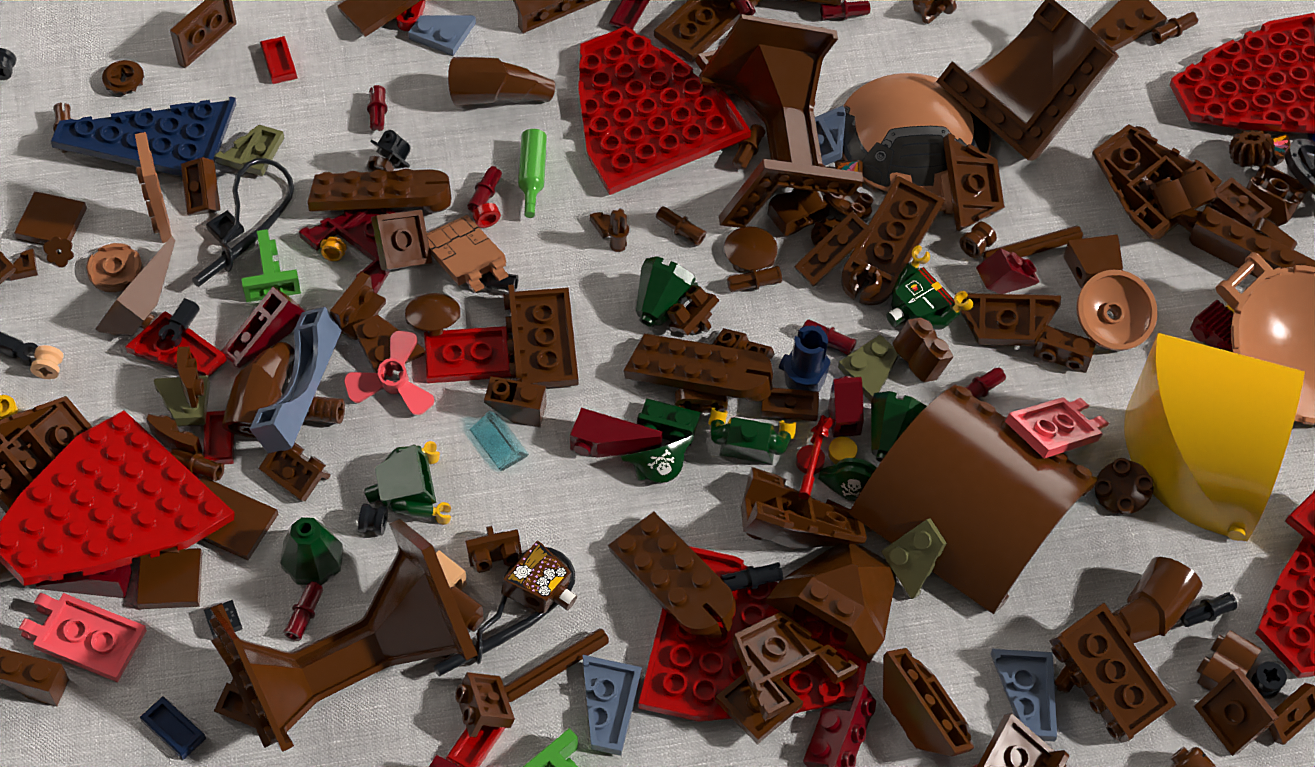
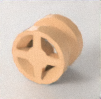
[30,345,64,379]

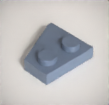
[408,15,476,56]
[815,105,846,166]

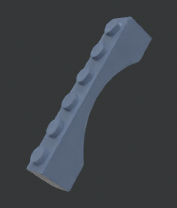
[250,307,342,453]

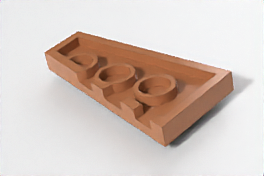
[135,132,172,243]

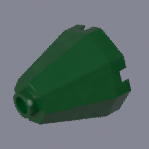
[636,256,698,327]
[871,391,927,462]
[280,517,343,585]

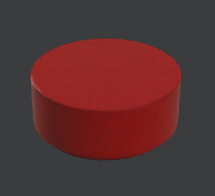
[472,203,501,228]
[796,445,825,474]

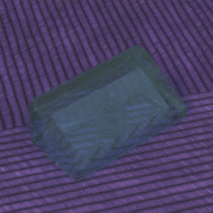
[470,411,529,471]

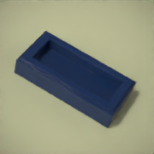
[140,696,206,760]

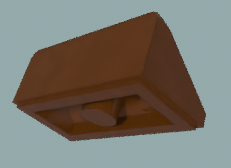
[181,157,220,216]

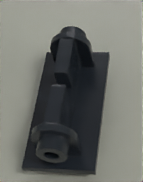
[370,130,411,167]

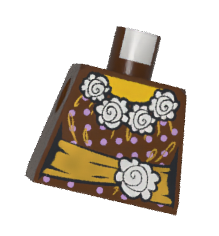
[501,540,577,613]

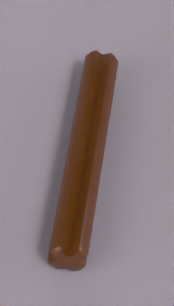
[983,225,1083,261]
[504,628,609,702]

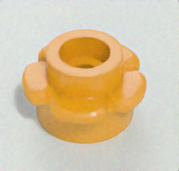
[320,237,347,261]

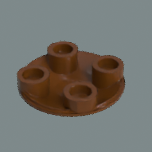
[824,190,874,219]
[724,226,778,272]
[405,293,461,336]
[1095,458,1154,515]

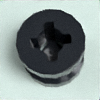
[0,48,17,80]
[358,503,388,536]
[1250,661,1287,699]

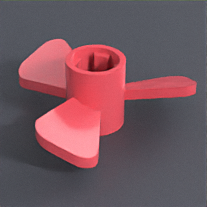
[345,331,434,415]

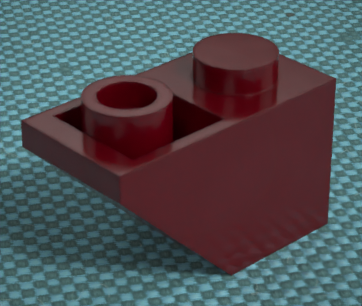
[976,248,1039,294]
[828,376,864,438]

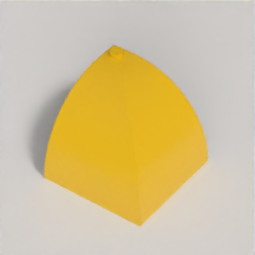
[1124,333,1305,542]

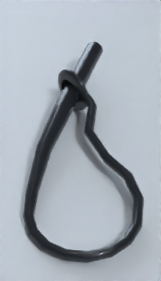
[192,158,294,287]
[434,547,575,677]

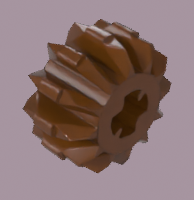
[1229,130,1275,169]

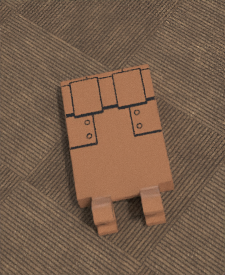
[427,215,508,293]

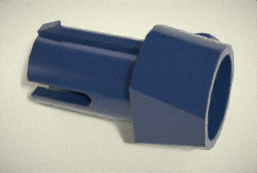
[779,325,831,392]

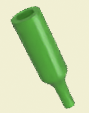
[518,129,547,218]

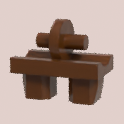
[913,0,957,24]
[667,285,720,335]
[465,525,522,573]

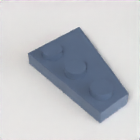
[990,649,1057,742]
[583,655,642,756]

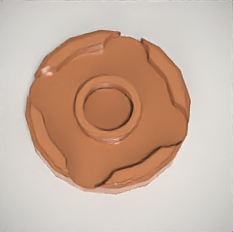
[86,243,143,293]

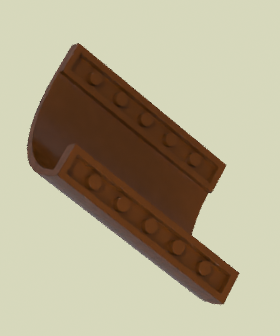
[849,384,1098,615]

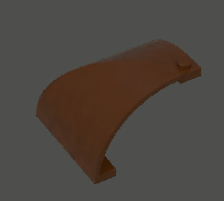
[936,0,1119,161]

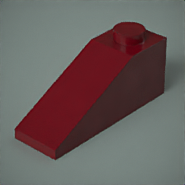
[221,287,305,368]
[570,407,662,458]
[36,565,132,598]

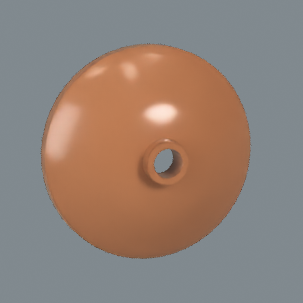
[1076,270,1157,351]

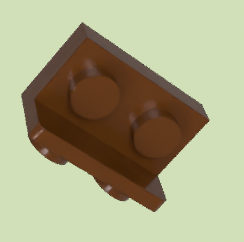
[1205,177,1272,228]
[330,271,386,340]
[1033,326,1096,373]
[258,443,331,502]
[455,672,515,737]

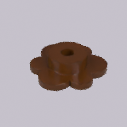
[43,236,74,268]

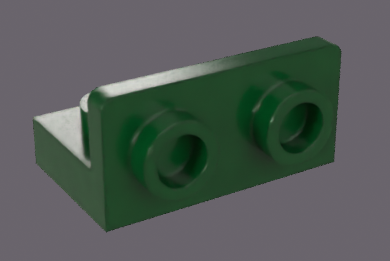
[637,398,700,446]

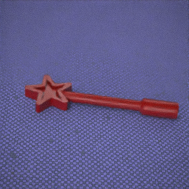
[798,415,835,500]

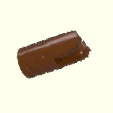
[304,396,345,424]

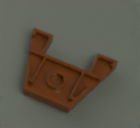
[732,612,858,721]

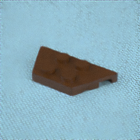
[943,133,1005,231]
[955,293,1061,346]

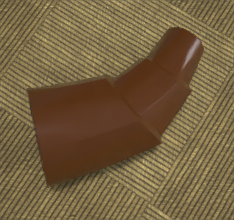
[448,57,555,106]
[222,342,295,438]
[1112,557,1203,644]

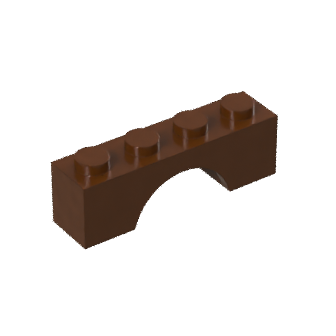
[0,648,69,707]

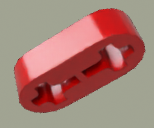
[396,0,425,31]

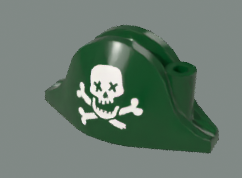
[621,435,694,483]
[818,458,877,501]

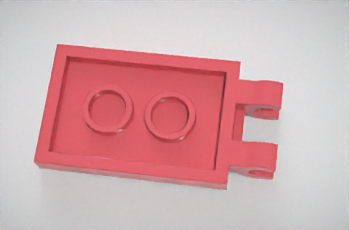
[1005,397,1109,459]
[18,593,147,682]

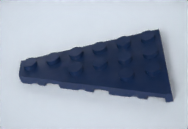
[51,97,236,177]

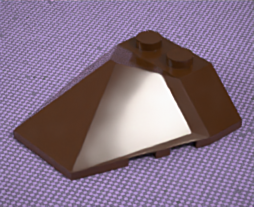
[1092,124,1222,239]
[0,396,92,513]
[741,467,867,549]
[765,544,896,664]

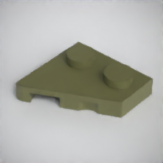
[215,124,284,177]
[838,334,898,402]
[154,375,210,426]
[881,518,947,599]

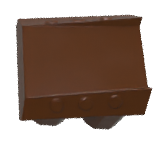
[1246,164,1309,226]

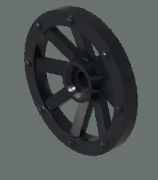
[1285,139,1315,195]

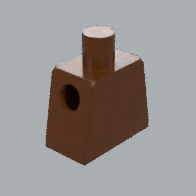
[1063,234,1123,288]

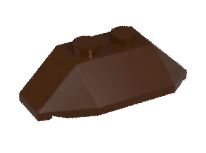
[883,648,974,757]

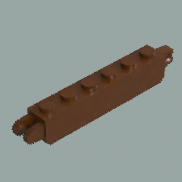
[1176,206,1315,278]

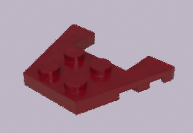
[299,208,395,294]

